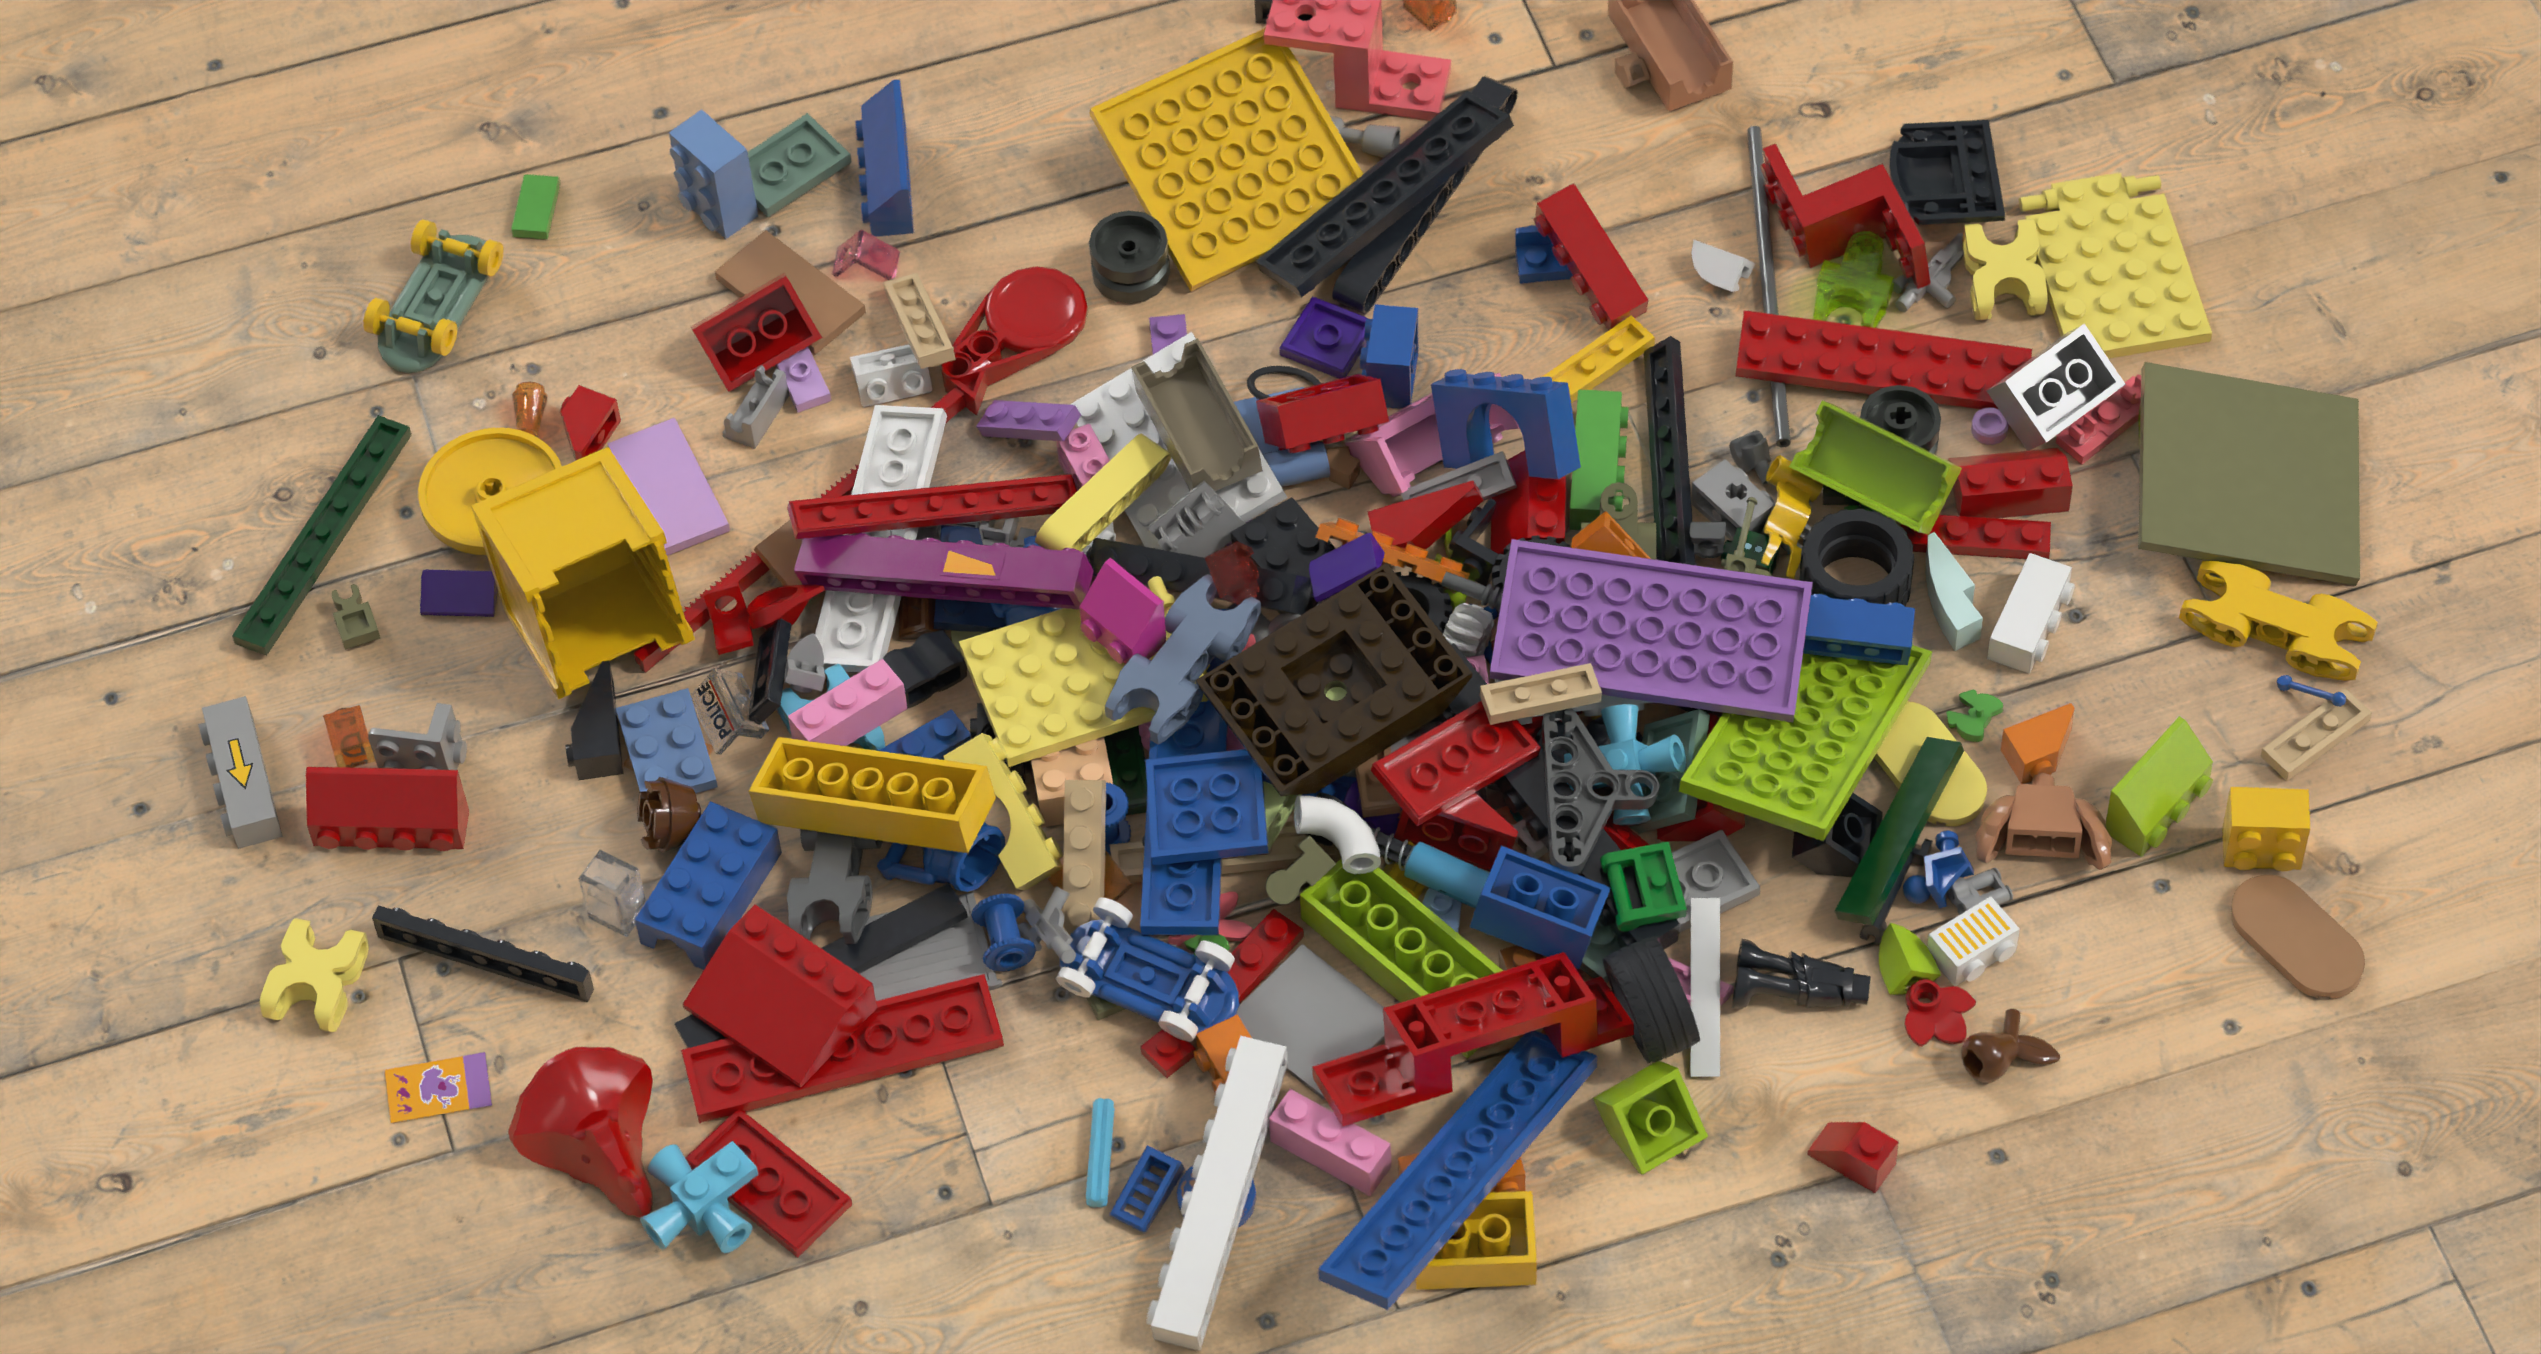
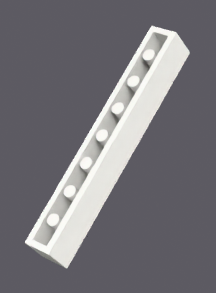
[1147,1036,1288,1351]

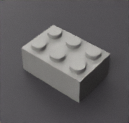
[1987,324,2126,451]

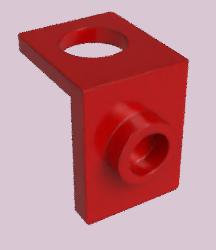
[703,583,754,655]

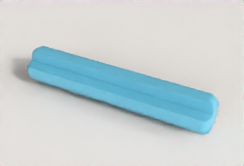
[1086,1098,1115,1208]

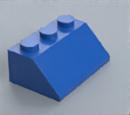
[1469,846,1611,969]

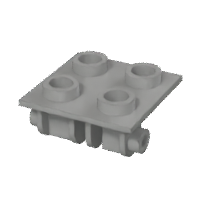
[1147,481,1246,559]

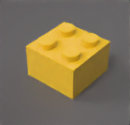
[2222,787,2310,872]

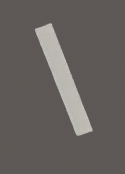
[1691,898,1720,1077]

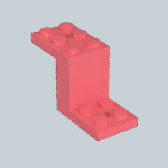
[1264,0,1451,120]

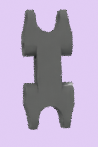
[787,829,883,944]

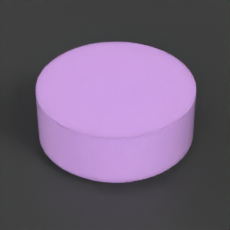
[1971,408,2009,445]

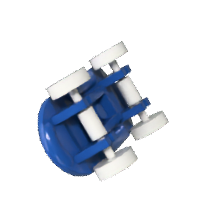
[1056,897,1239,1041]

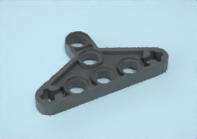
[1541,708,1659,874]

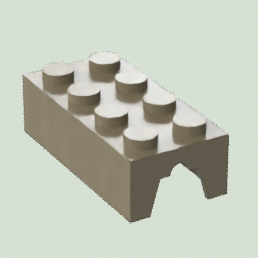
[1131,339,1262,491]

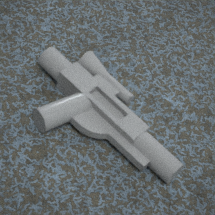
[1890,233,1964,312]
[1018,886,1076,963]

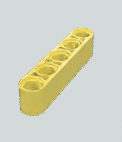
[1035,433,1172,551]

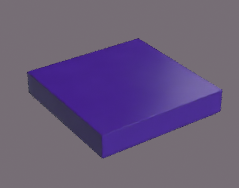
[1279,296,1367,379]

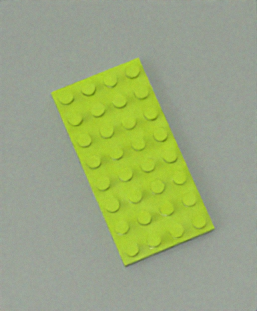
[1679,645,1932,841]

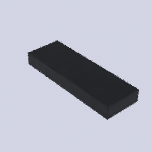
[748,618,791,725]

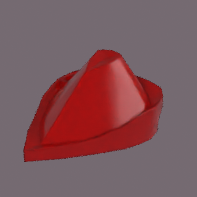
[747,584,825,630]

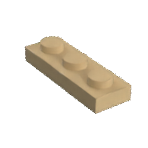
[1480,663,1602,725]
[2260,688,2372,781]

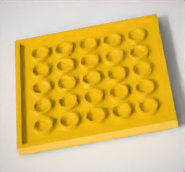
[1089,28,1363,291]

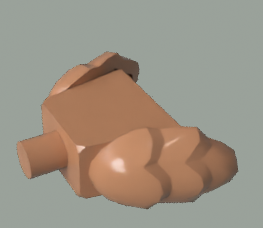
[1975,773,2113,870]

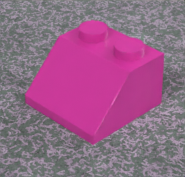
[1080,558,1167,664]

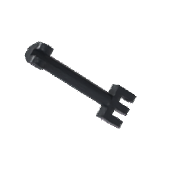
[1860,838,1933,945]

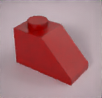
[560,385,621,461]
[1807,1122,1899,1193]

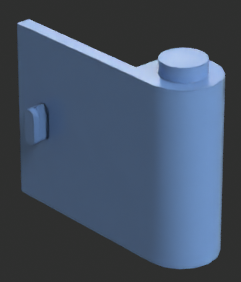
[1234,387,1330,487]

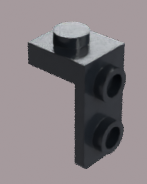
[1449,498,1498,586]

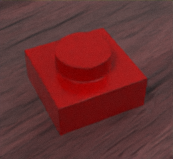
[1140,1029,1196,1079]

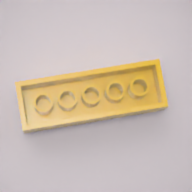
[749,737,996,853]

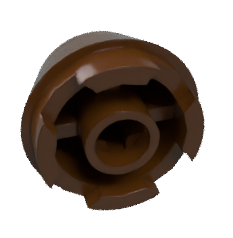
[637,777,701,853]

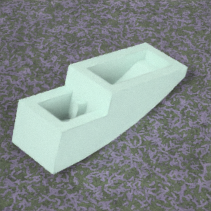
[1925,532,1983,651]

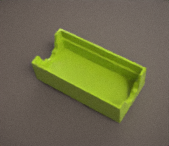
[1789,400,1962,535]

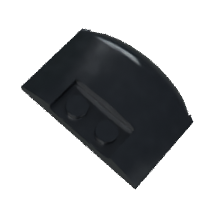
[1889,120,2005,225]

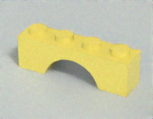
[943,733,1063,891]

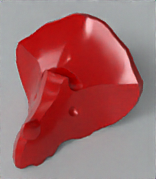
[508,1047,653,1218]

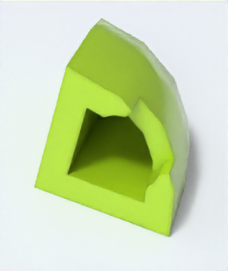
[1879,922,1941,995]

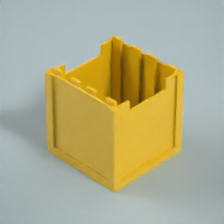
[471,447,695,700]

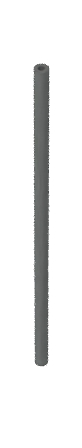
[1747,126,1791,447]

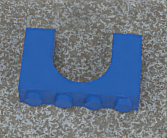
[1431,369,1581,479]

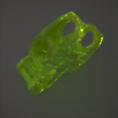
[1813,231,1895,328]

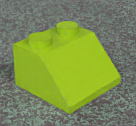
[1593,1061,1708,1175]

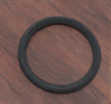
[1247,366,1321,400]

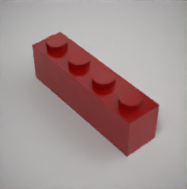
[1534,183,1649,331]

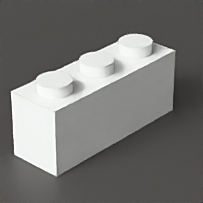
[1987,553,2075,674]

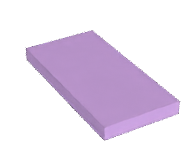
[607,418,730,556]

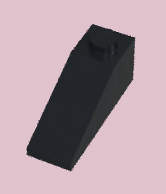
[565,661,624,780]

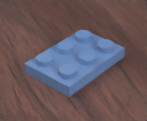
[616,688,718,793]

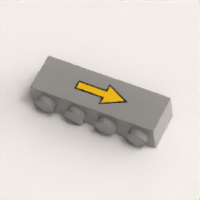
[198,696,283,849]

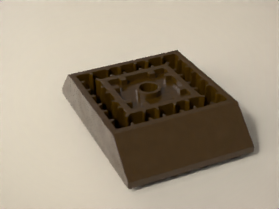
[1196,563,1473,796]

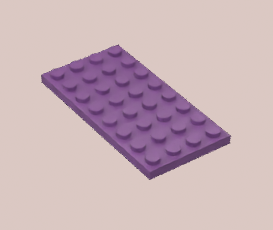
[1489,539,1812,722]

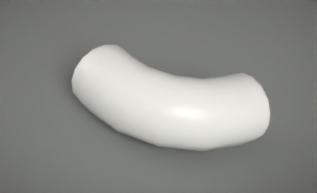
[1294,796,1381,874]

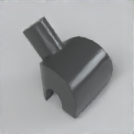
[1729,430,1771,485]
[1690,522,1726,558]

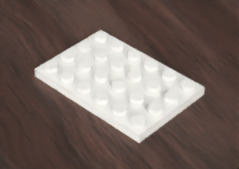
[1070,332,1288,550]

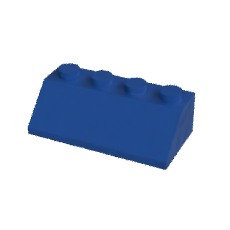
[855,79,914,237]

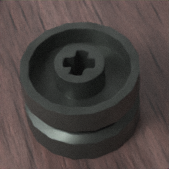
[1089,210,1170,304]
[1860,385,1941,455]

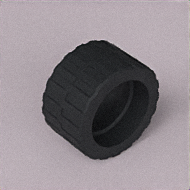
[1799,509,1914,607]

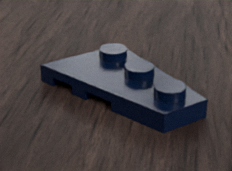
[933,525,1006,632]

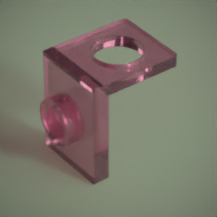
[832,229,900,281]

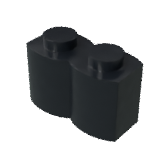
[883,630,967,708]

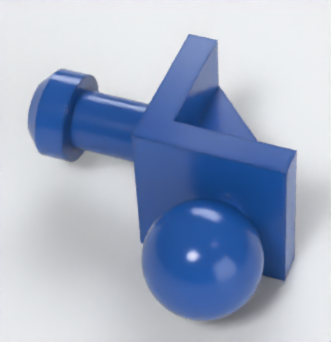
[1903,830,1974,909]

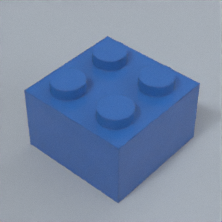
[1360,304,1419,409]

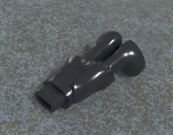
[1732,939,1871,1009]

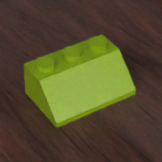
[2106,716,2213,857]

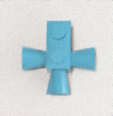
[1564,704,1686,825]
[640,1141,759,1253]

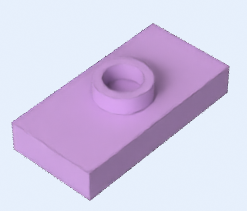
[775,347,831,413]

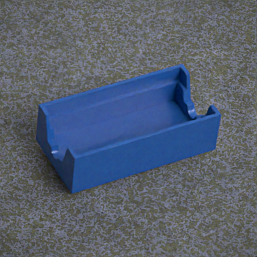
[635,801,782,970]

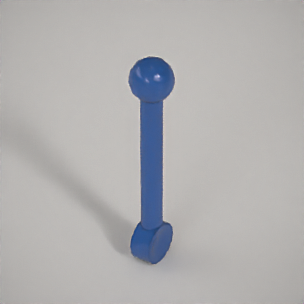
[2277,675,2346,707]

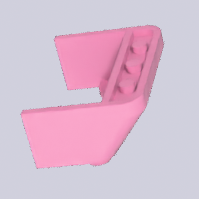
[1344,373,1520,497]

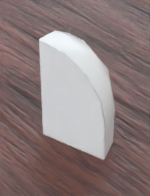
[1691,240,1755,292]

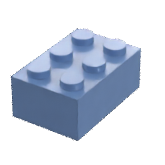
[669,109,758,239]

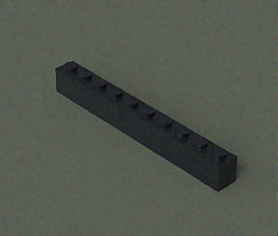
[1438,643,1680,950]

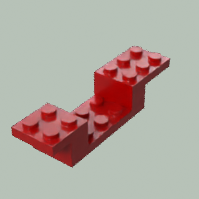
[1312,952,1634,1127]

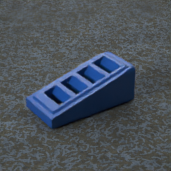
[1109,1145,1185,1233]

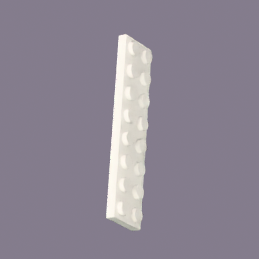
[815,405,947,672]

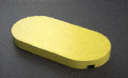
[1874,701,1987,826]

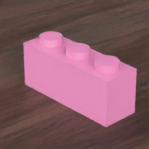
[788,659,908,746]
[1269,1089,1392,1196]

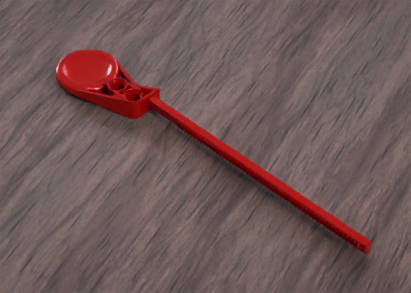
[634,266,1088,673]

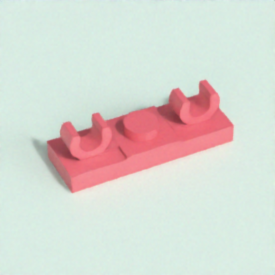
[2056,374,2141,464]

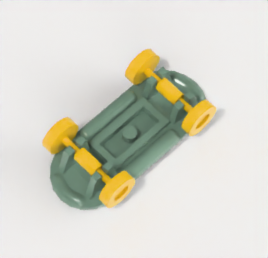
[363,219,504,373]

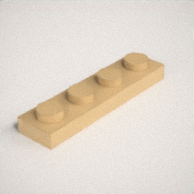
[883,273,956,369]
[1063,780,1106,935]

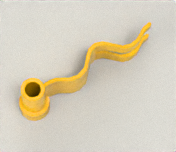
[1761,455,1823,579]

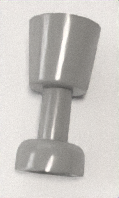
[1330,116,1401,158]

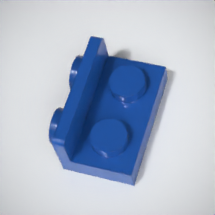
[1515,225,1573,284]

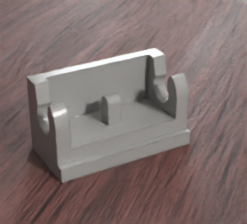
[723,365,789,449]

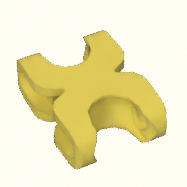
[1962,219,2048,320]
[260,918,369,1032]

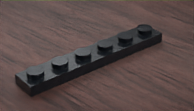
[372,905,594,1002]

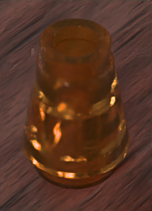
[512,382,548,437]

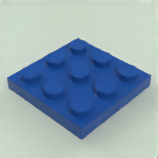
[1146,749,1269,865]

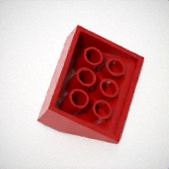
[683,904,877,1088]

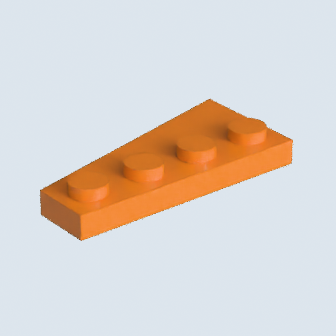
[1315,518,1470,582]

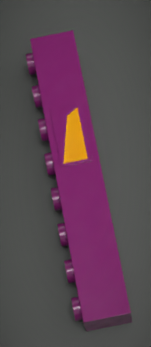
[794,533,1094,610]

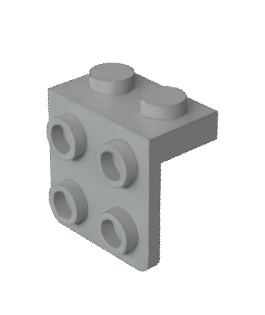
[368,703,467,770]

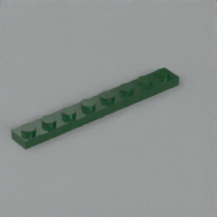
[232,415,412,656]

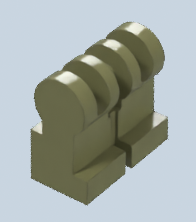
[1266,834,1336,904]

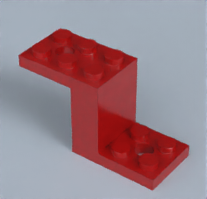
[1760,143,1931,289]

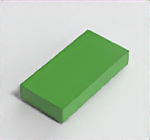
[511,174,560,239]

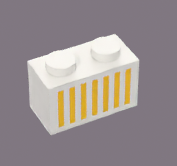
[1927,896,2020,986]

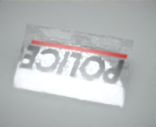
[691,668,770,755]

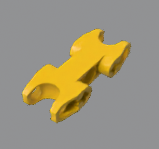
[2179,561,2378,681]

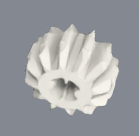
[1443,603,1494,657]

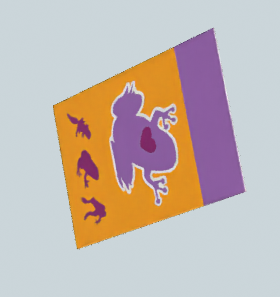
[385,1052,492,1123]

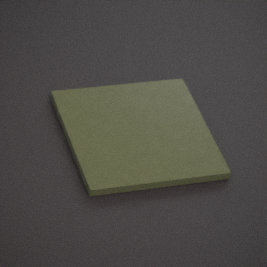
[2138,362,2360,586]

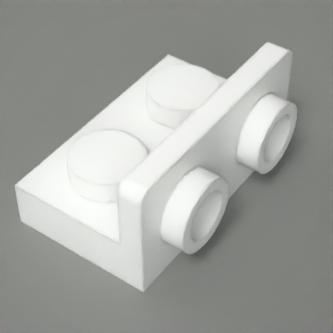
[850,344,932,407]

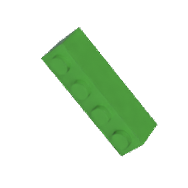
[1569,390,1629,530]

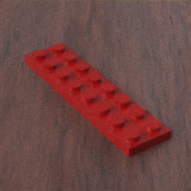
[1735,310,2032,409]
[681,974,1004,1123]

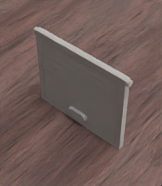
[860,892,1003,1001]
[1236,944,1385,1101]

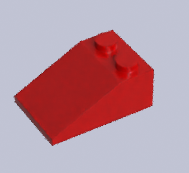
[1394,793,1518,872]

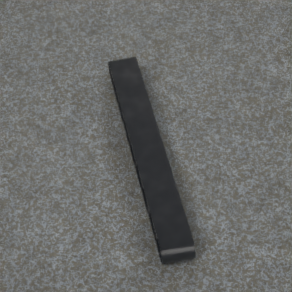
[1332,76,1518,314]

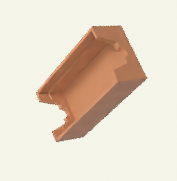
[1608,0,1733,112]

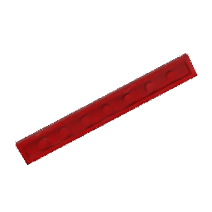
[787,474,1077,539]

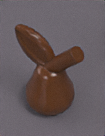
[1961,1009,2060,1083]

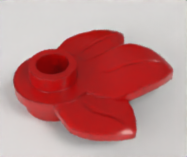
[1904,980,1976,1047]

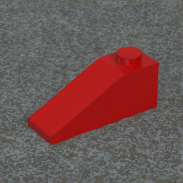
[1368,480,1483,563]

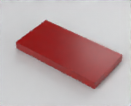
[1371,701,1541,826]
[686,1109,853,1258]

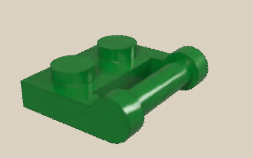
[1600,842,1687,931]

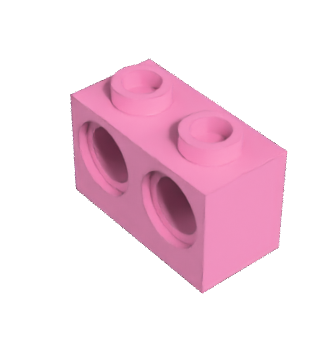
[1056,424,1110,491]

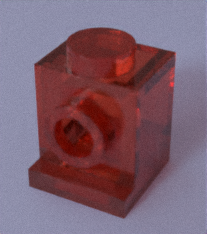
[1205,542,1260,605]

